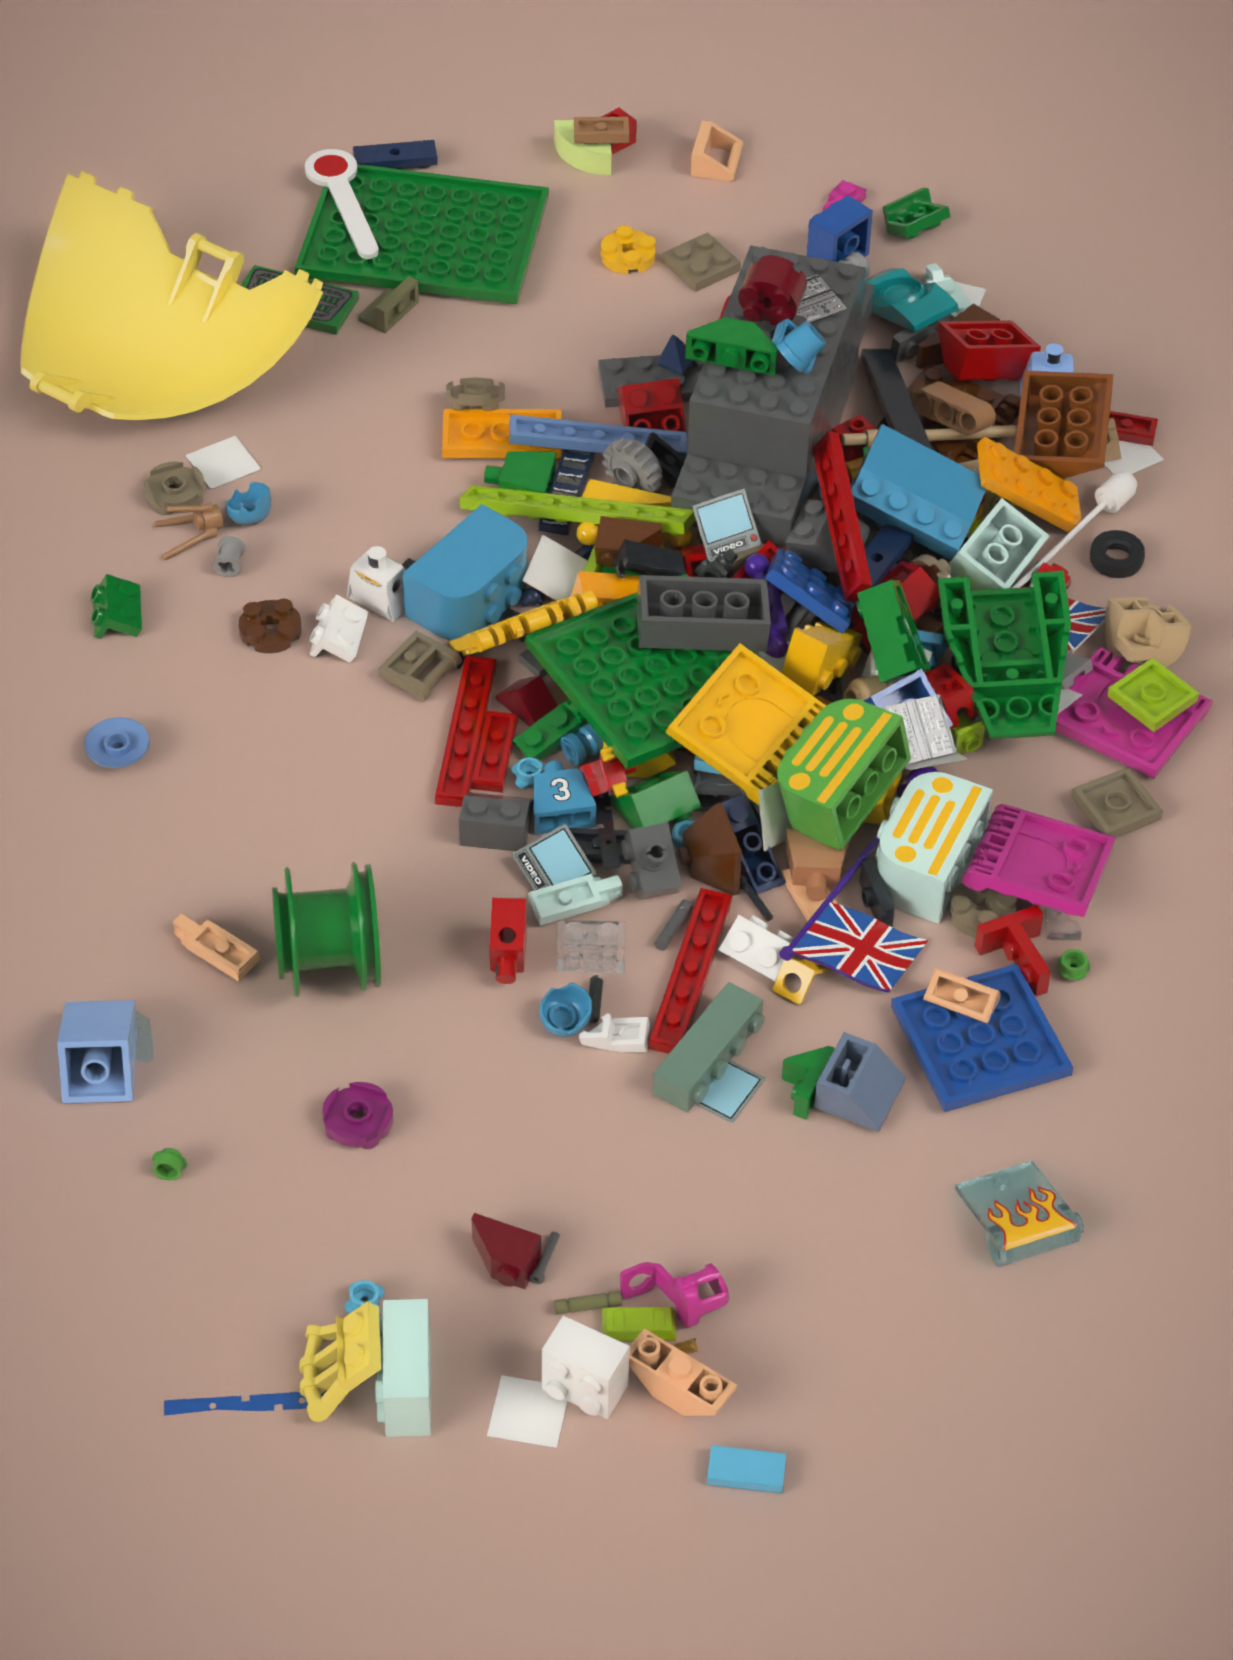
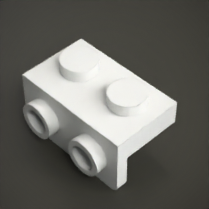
[309,595,368,663]
[718,915,794,982]

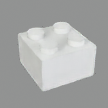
[542,1316,630,1420]

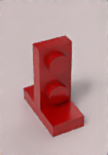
[974,905,1051,997]

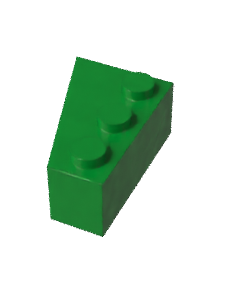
[857,580,931,683]

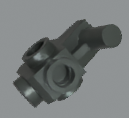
[694,548,738,578]

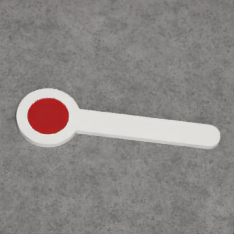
[305,149,379,259]

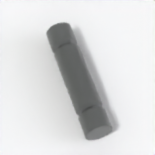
[654,899,693,951]

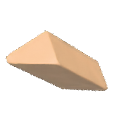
[923,967,1001,1024]

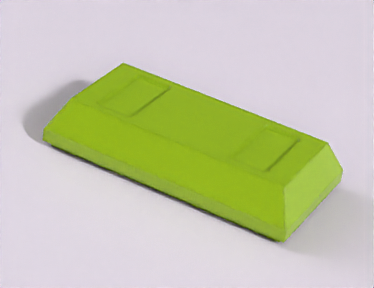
[602,1307,676,1342]

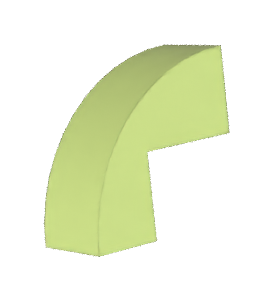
[554,120,612,175]

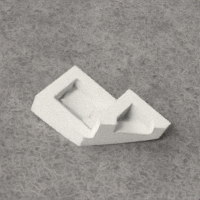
[579,1013,651,1053]

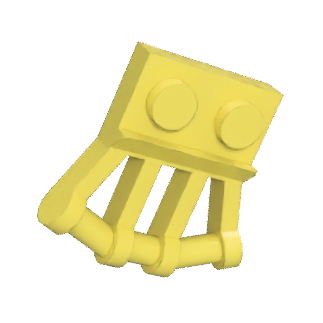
[299,1301,381,1422]

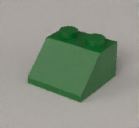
[609,771,701,829]

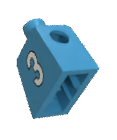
[534,761,596,835]

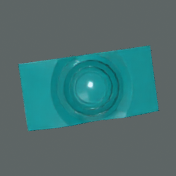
[865,268,958,332]

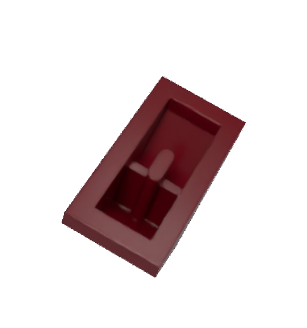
[496,675,557,727]

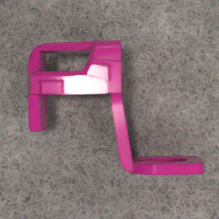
[620,1262,729,1328]

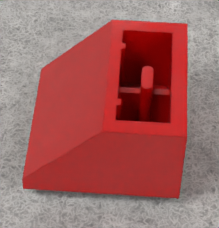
[617,378,687,434]

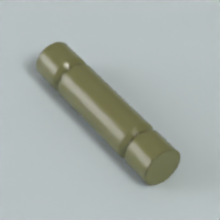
[554,1291,622,1315]

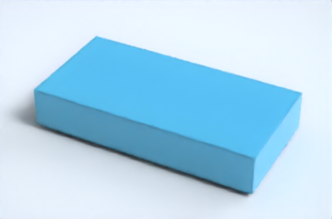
[707,1445,786,1493]

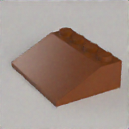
[1014,370,1113,479]

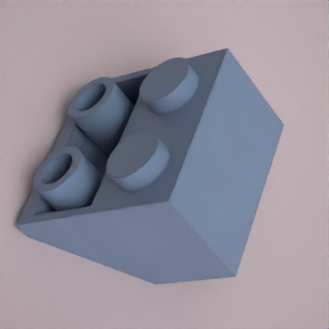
[814,1032,906,1132]

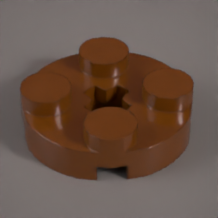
[239,598,302,654]

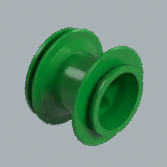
[272,862,381,997]

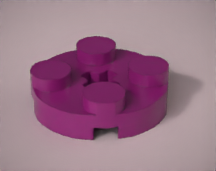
[322,1082,393,1149]

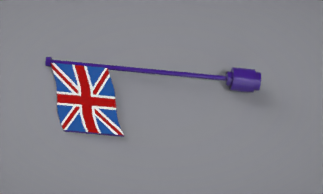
[779,766,938,993]

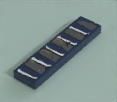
[539,449,596,536]

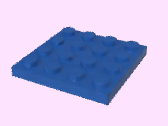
[891,964,1073,1112]

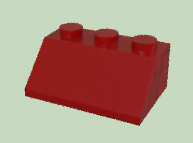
[938,320,1041,382]
[848,560,940,655]

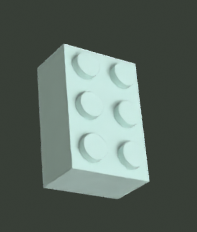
[949,498,1049,591]
[375,1299,431,1437]

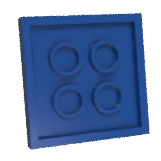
[765,548,855,634]

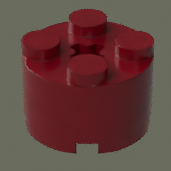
[738,255,807,326]

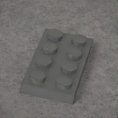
[598,355,704,408]

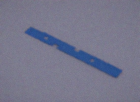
[164,1390,339,1416]

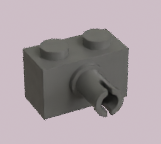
[621,822,682,900]

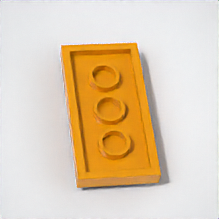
[442,409,562,459]
[977,437,1082,533]

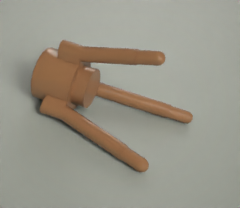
[154,503,223,560]

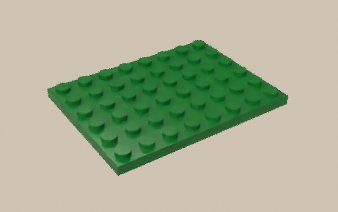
[295,164,549,304]

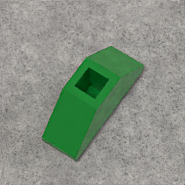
[685,317,778,376]

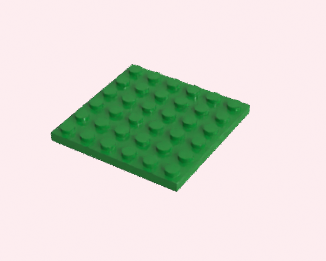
[525,574,758,769]

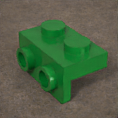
[882,187,951,239]
[90,574,142,639]

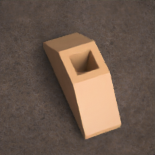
[629,1328,737,1416]

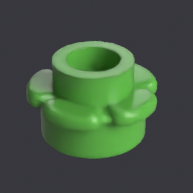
[1056,949,1090,980]
[152,1148,187,1180]

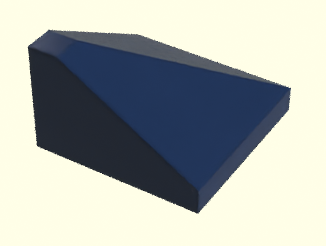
[657,335,696,376]

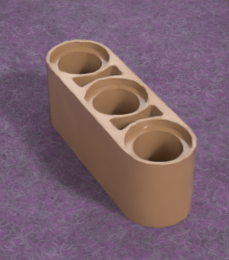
[911,381,996,435]

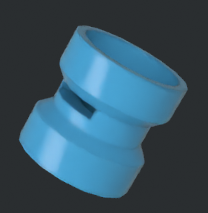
[560,724,604,766]

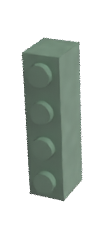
[653,982,765,1113]

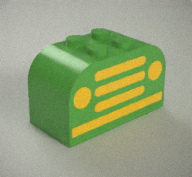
[777,699,911,851]

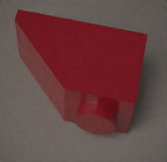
[471,1213,541,1289]

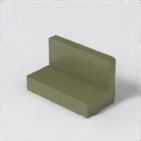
[359,276,419,333]

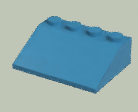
[851,424,986,560]

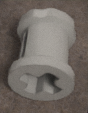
[213,536,245,577]

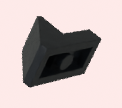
[644,432,685,488]

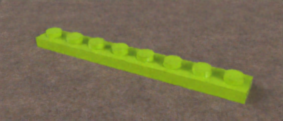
[459,485,696,536]

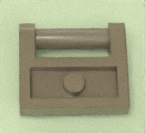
[379,630,462,702]

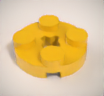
[600,225,656,274]

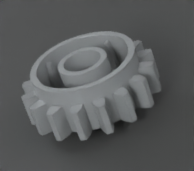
[602,438,662,493]

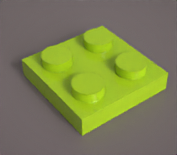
[1107,657,1199,732]

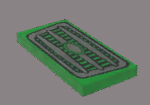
[241,265,359,335]

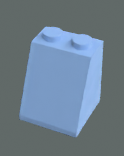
[57,1000,137,1103]

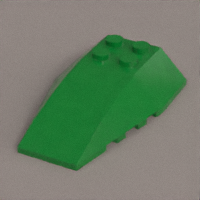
[938,571,1071,739]

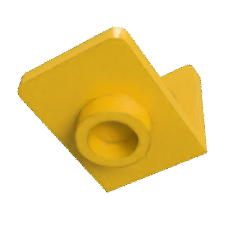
[772,956,830,1005]

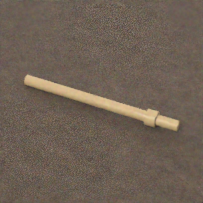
[841,425,1016,447]

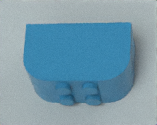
[403,504,528,640]

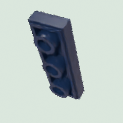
[353,140,438,169]
[841,524,913,588]

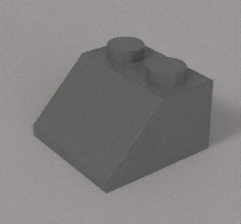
[785,499,870,573]
[459,792,534,852]

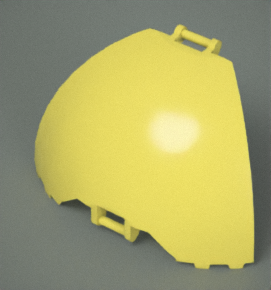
[21,171,323,420]

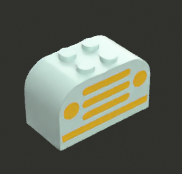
[875,772,993,924]

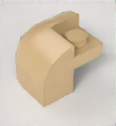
[1104,597,1192,667]

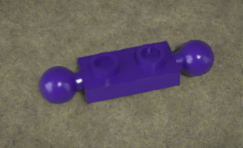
[745,554,789,658]

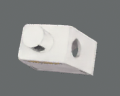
[347,546,405,622]

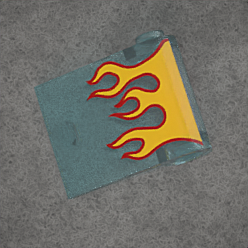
[955,1160,1084,1267]

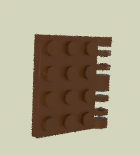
[876,364,1021,463]

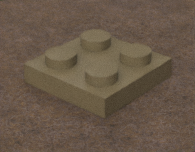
[662,232,741,292]
[1071,767,1163,837]

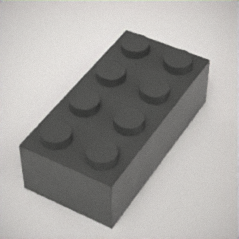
[636,575,771,652]

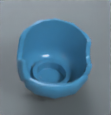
[225,482,271,525]
[539,982,592,1037]

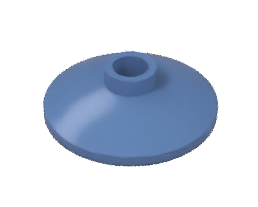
[84,717,150,768]

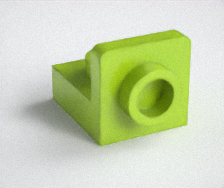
[950,712,985,754]

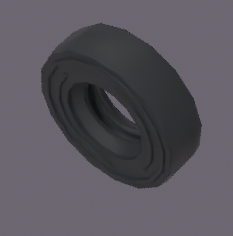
[1090,530,1145,578]

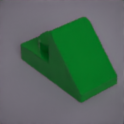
[781,1046,835,1120]

